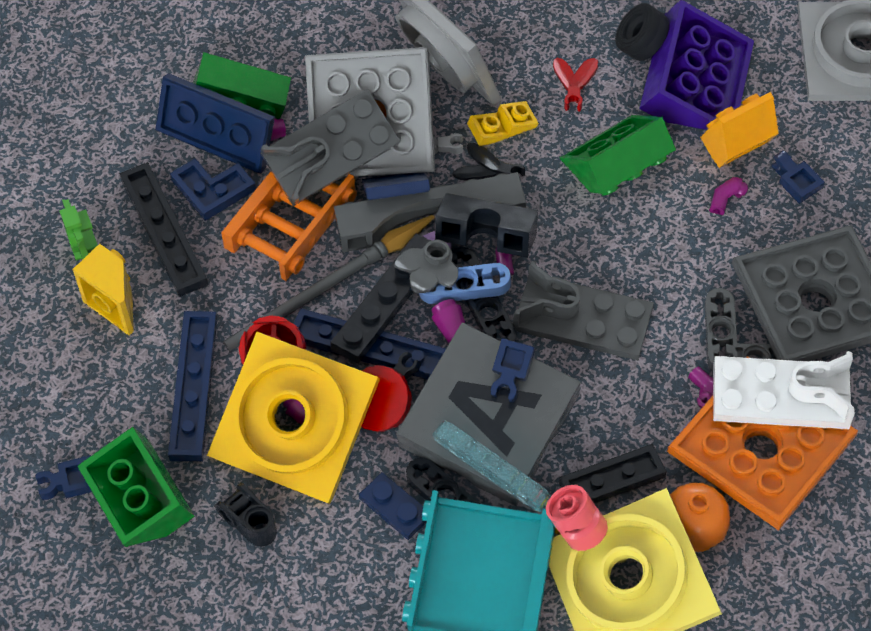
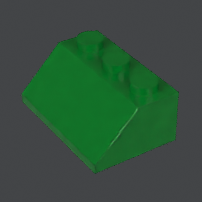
[560,115,676,196]
[77,427,195,547]

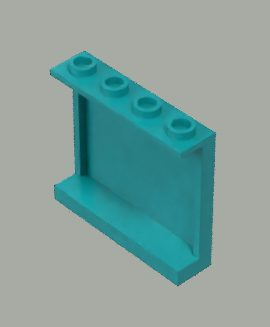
[402,490,555,631]

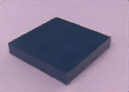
[362,172,430,200]

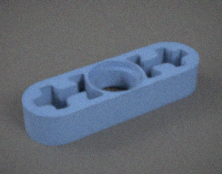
[419,263,511,304]

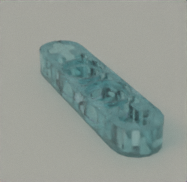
[432,421,551,512]

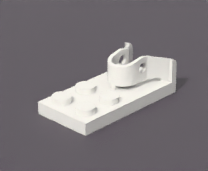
[713,351,855,429]

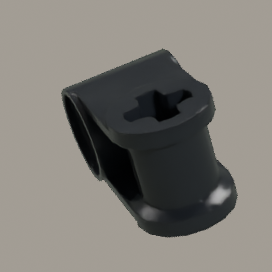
[215,482,277,547]

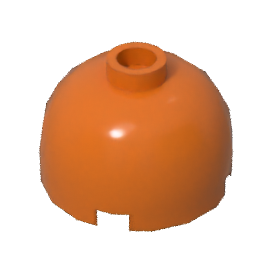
[670,483,730,552]

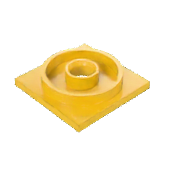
[207,332,380,504]

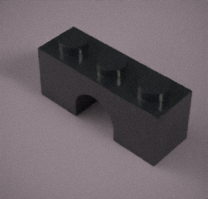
[435,193,538,258]

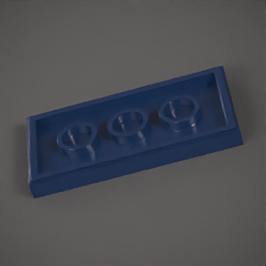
[155,73,275,174]

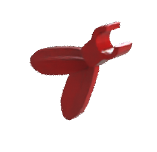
[553,58,598,112]

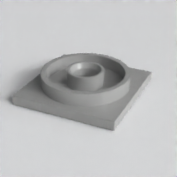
[395,0,502,106]
[797,0,871,101]
[305,47,435,177]

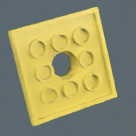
[549,488,722,631]

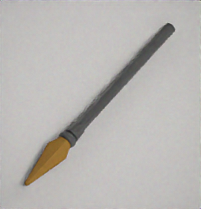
[223,215,435,352]

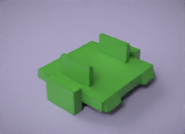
[59,199,98,261]

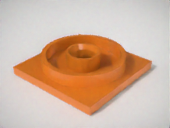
[667,356,858,531]

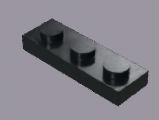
[559,444,667,504]

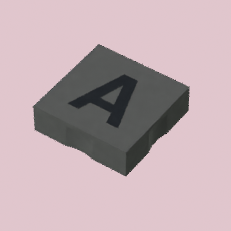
[396,322,581,507]

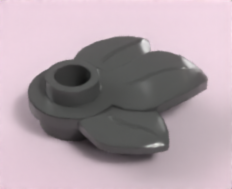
[394,240,458,293]

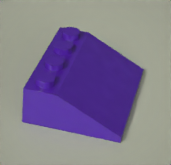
[639,0,754,130]

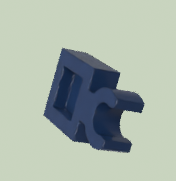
[491,338,536,402]
[35,455,92,500]

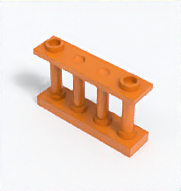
[221,171,357,281]

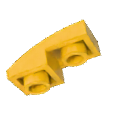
[467,101,539,146]

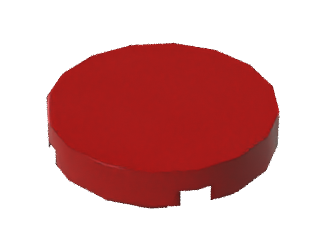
[361,365,412,432]

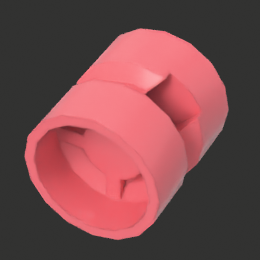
[546,485,608,551]

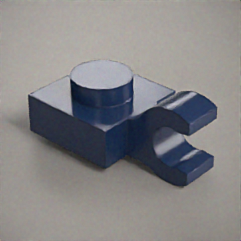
[771,150,825,204]

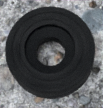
[615,3,669,61]

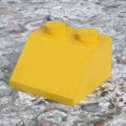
[73,244,134,336]

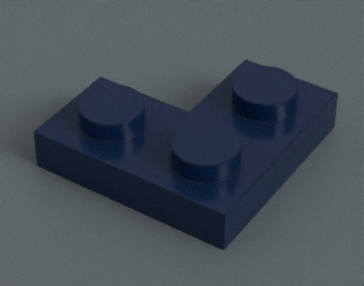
[170,158,256,221]

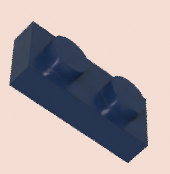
[359,472,427,540]

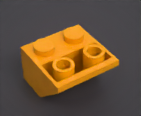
[700,92,779,168]

